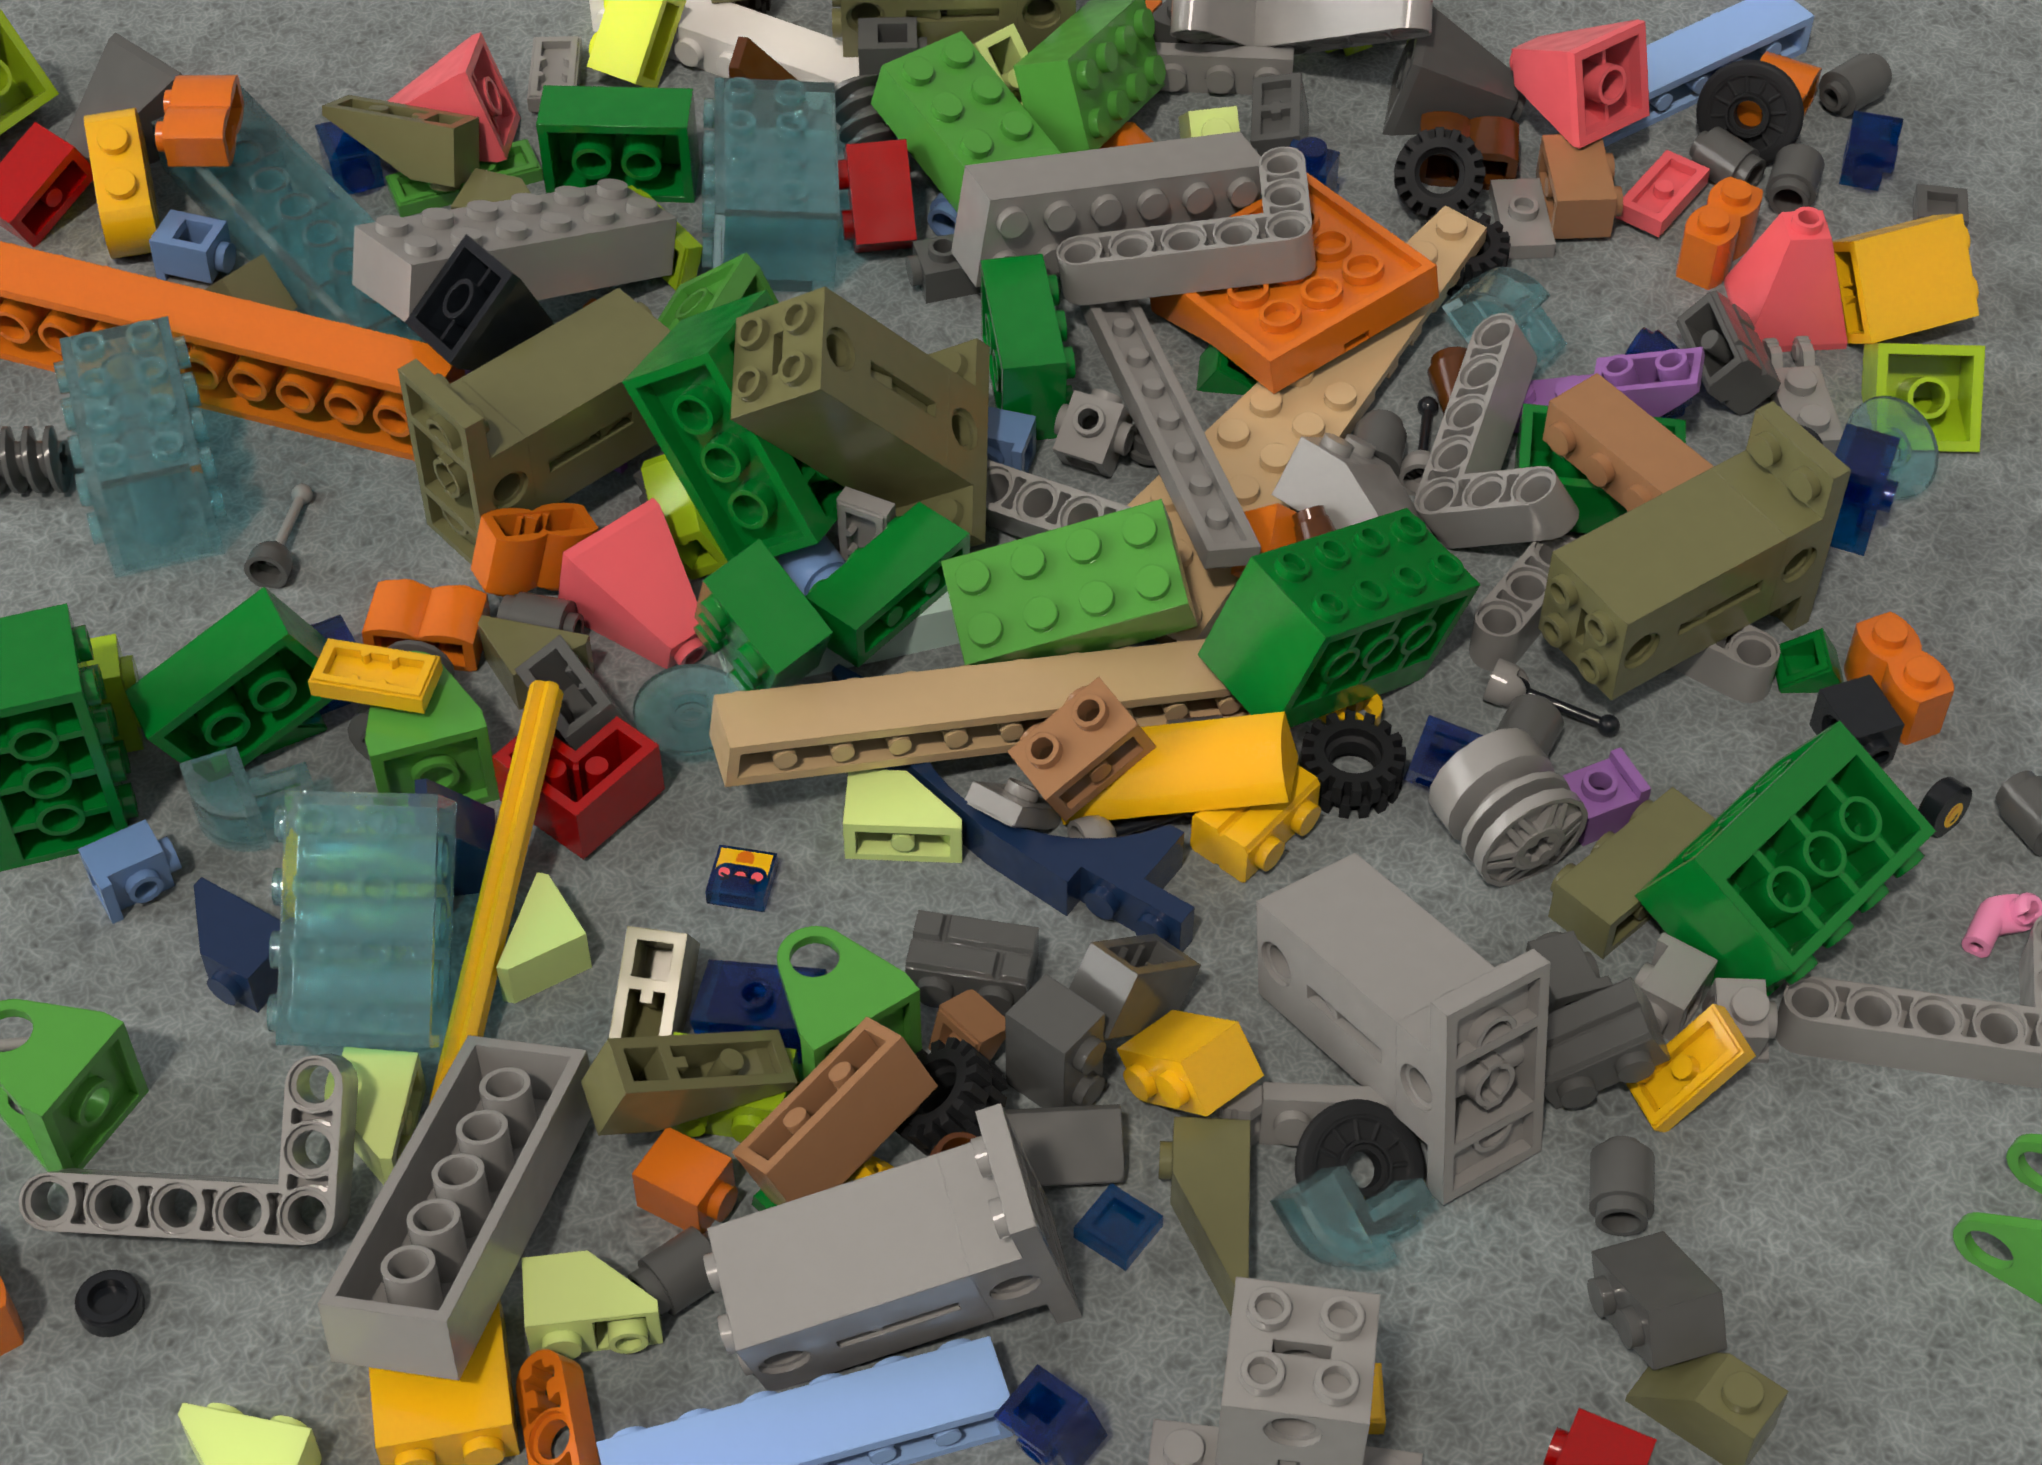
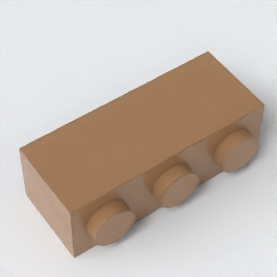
[1542,373,1714,512]
[732,1017,938,1205]

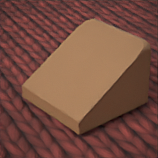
[928,989,1005,1061]

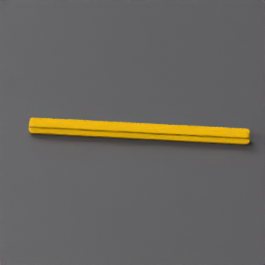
[428,680,564,1106]

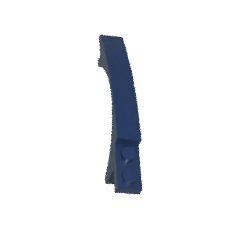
[831,663,1195,952]

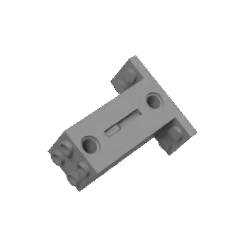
[1256,853,1551,1205]
[703,1103,1082,1391]
[1148,1276,1423,1465]

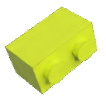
[586,0,686,88]

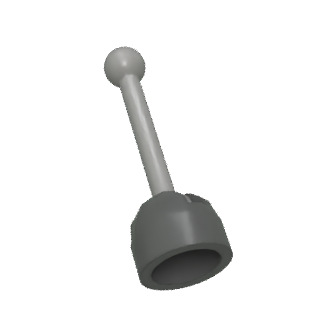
[244,484,313,589]

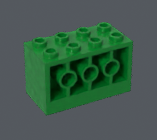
[622,289,844,561]
[1198,508,1481,728]
[0,603,139,872]
[1634,720,1936,996]

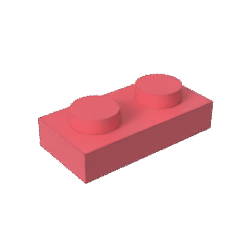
[1615,150,1710,237]

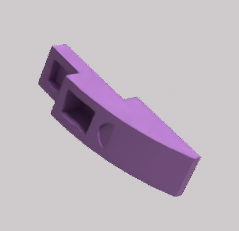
[1513,347,1705,434]

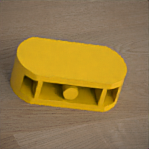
[84,108,160,259]

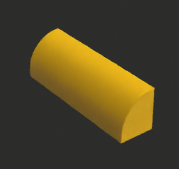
[1061,711,1299,825]

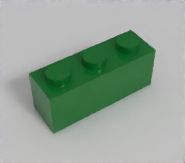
[805,502,970,668]

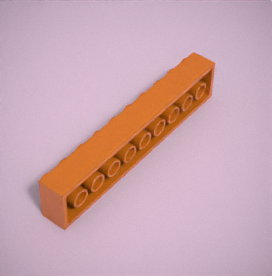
[0,241,466,461]

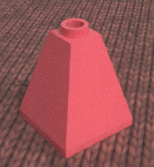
[1509,19,1650,148]
[387,32,521,162]
[1724,207,1848,352]
[558,498,707,670]

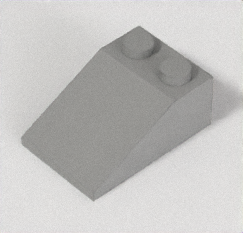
[1272,433,1432,533]

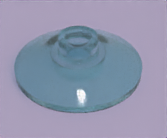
[1844,396,1939,500]
[633,664,739,756]

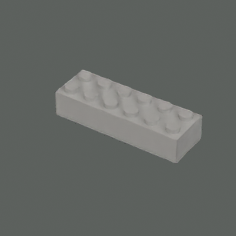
[951,131,1261,287]
[352,179,677,322]
[317,1035,592,1381]

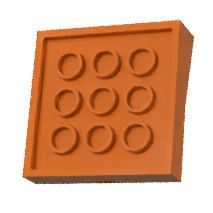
[1150,173,1439,394]

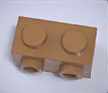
[1536,134,1623,239]
[1007,677,1157,821]

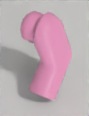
[1961,892,2042,958]

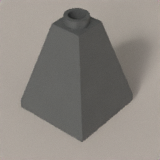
[1382,6,1526,136]
[64,33,182,164]

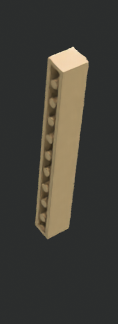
[709,639,1251,787]

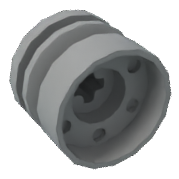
[1428,728,1588,887]

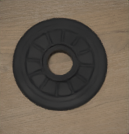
[1696,60,1804,165]
[1295,1099,1426,1241]

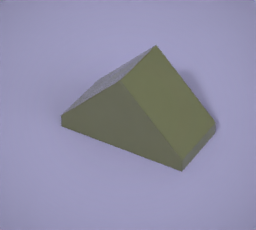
[478,615,595,710]

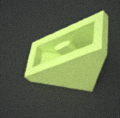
[496,872,592,1004]

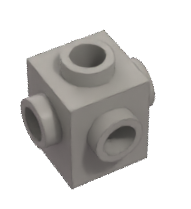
[1053,389,1136,478]

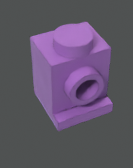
[1562,747,1651,846]

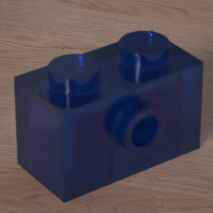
[1830,423,1901,556]
[689,959,827,1064]

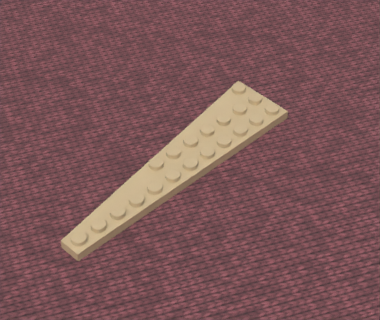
[1127,205,1487,644]

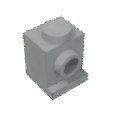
[1634,932,1718,1041]
[1702,978,1778,1063]

